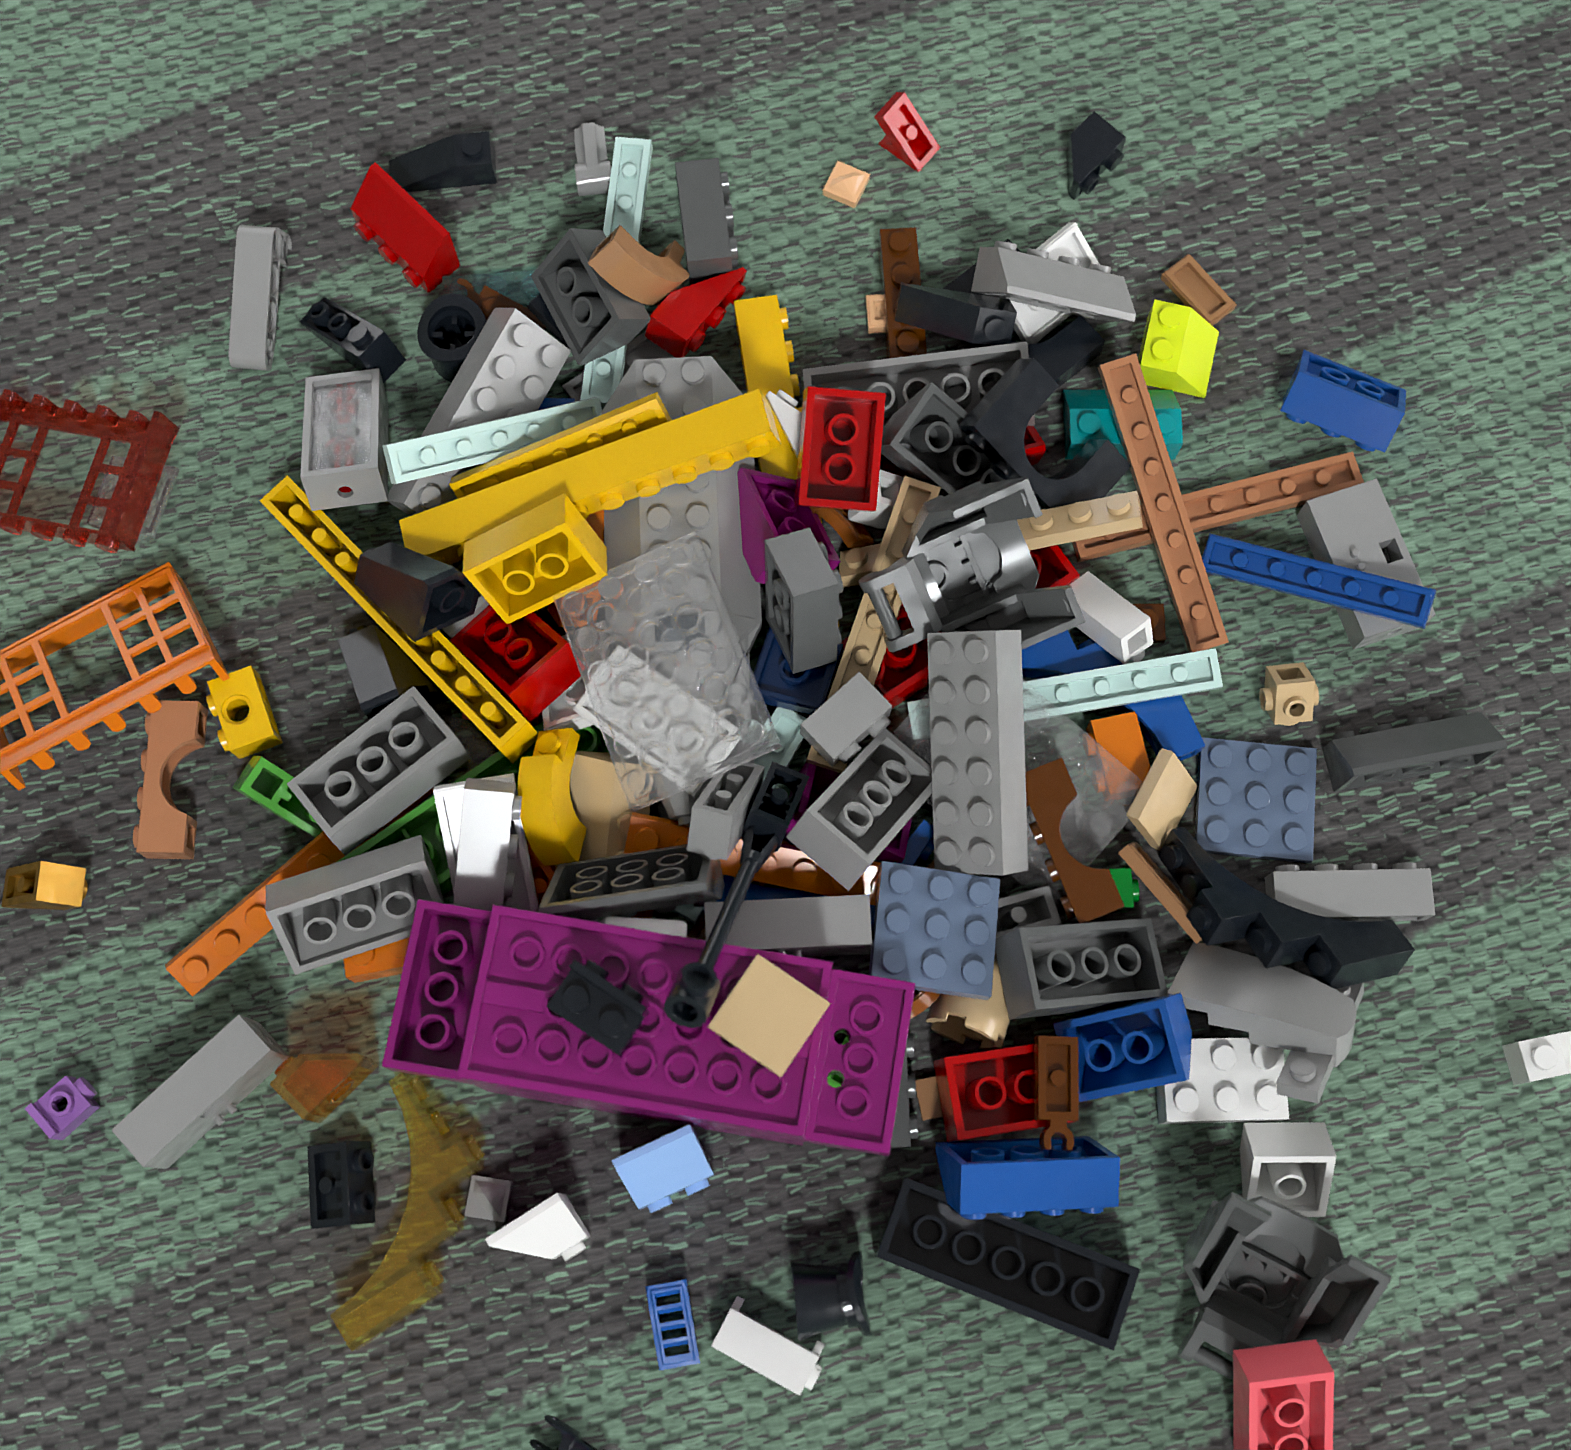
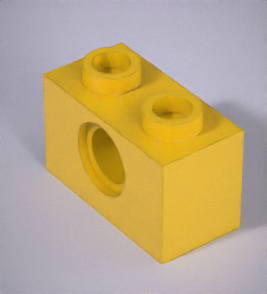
[206,665,283,759]

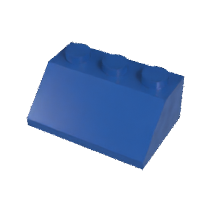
[1280,350,1406,452]
[1053,992,1192,1102]

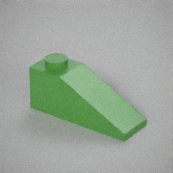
[232,755,323,838]

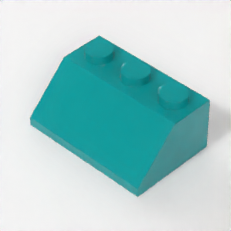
[1063,390,1183,459]

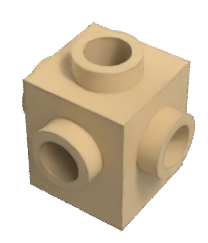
[1259,662,1319,726]

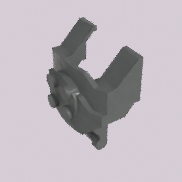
[858,477,1085,652]
[1177,1192,1392,1381]

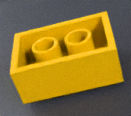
[463,493,608,624]

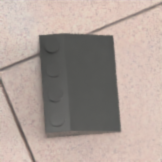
[538,844,725,922]

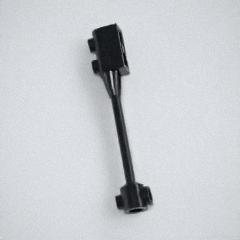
[664,761,810,1028]

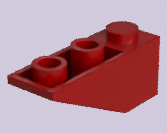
[645,267,747,358]

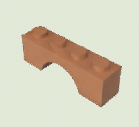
[133,700,208,859]

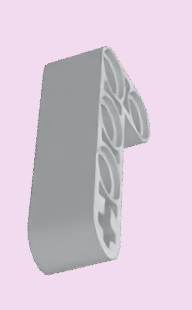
[229,225,292,371]

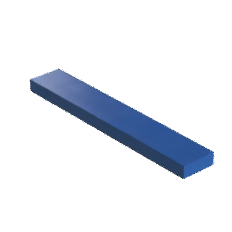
[1202,534,1436,629]

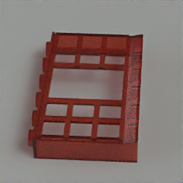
[0,389,180,553]

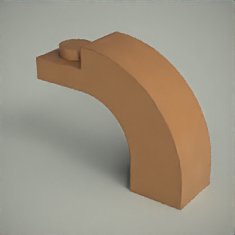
[588,225,690,305]

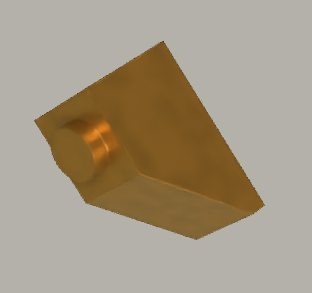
[1,861,88,910]

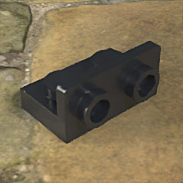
[546,959,649,1056]
[307,1141,376,1229]

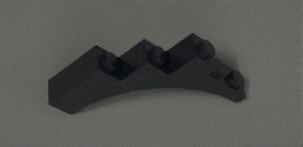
[1158,827,1415,989]

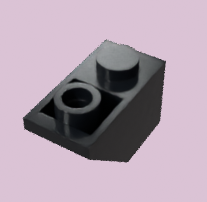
[1066,111,1126,200]

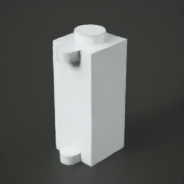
[1069,571,1153,664]
[711,1296,825,1396]

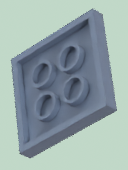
[1195,737,1317,863]
[869,861,1000,1000]

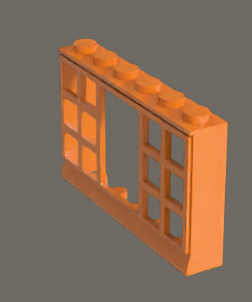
[0,562,230,791]

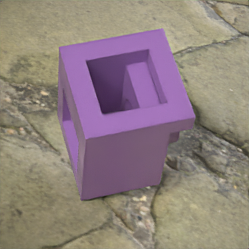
[25,1076,100,1140]

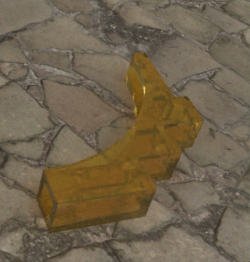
[330,1072,485,1352]

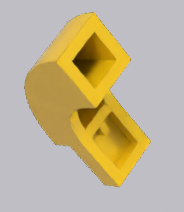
[517,728,587,866]

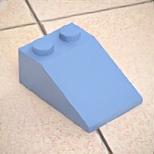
[612,1124,714,1213]

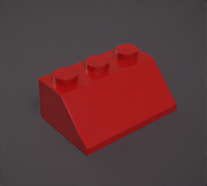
[350,162,461,293]

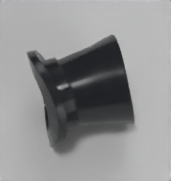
[417,293,487,382]
[790,1251,872,1342]

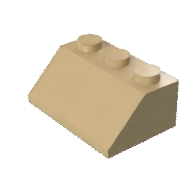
[555,751,654,867]

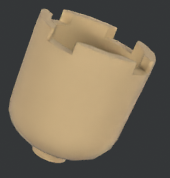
[926,952,1010,1051]

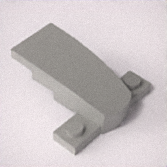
[1167,942,1364,1104]

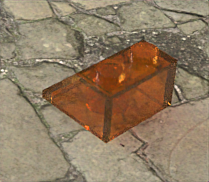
[269,1053,379,1124]

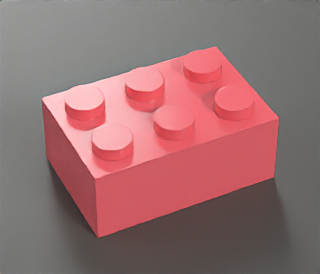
[1233,1339,1334,1450]

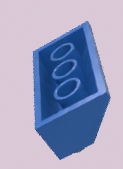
[935,1136,1120,1220]

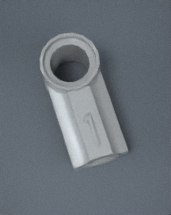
[574,122,611,197]

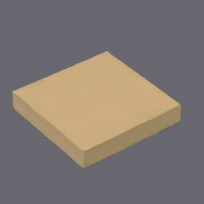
[1127,748,1198,851]
[708,954,830,1078]

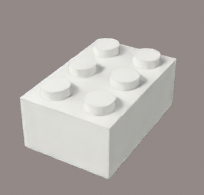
[1156,1037,1289,1124]

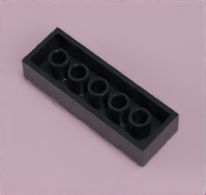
[875,1177,1140,1351]

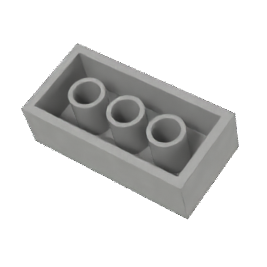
[287,686,471,856]
[786,728,932,891]

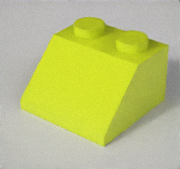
[1138,299,1219,398]

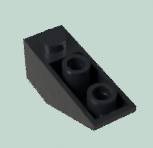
[299,297,406,384]

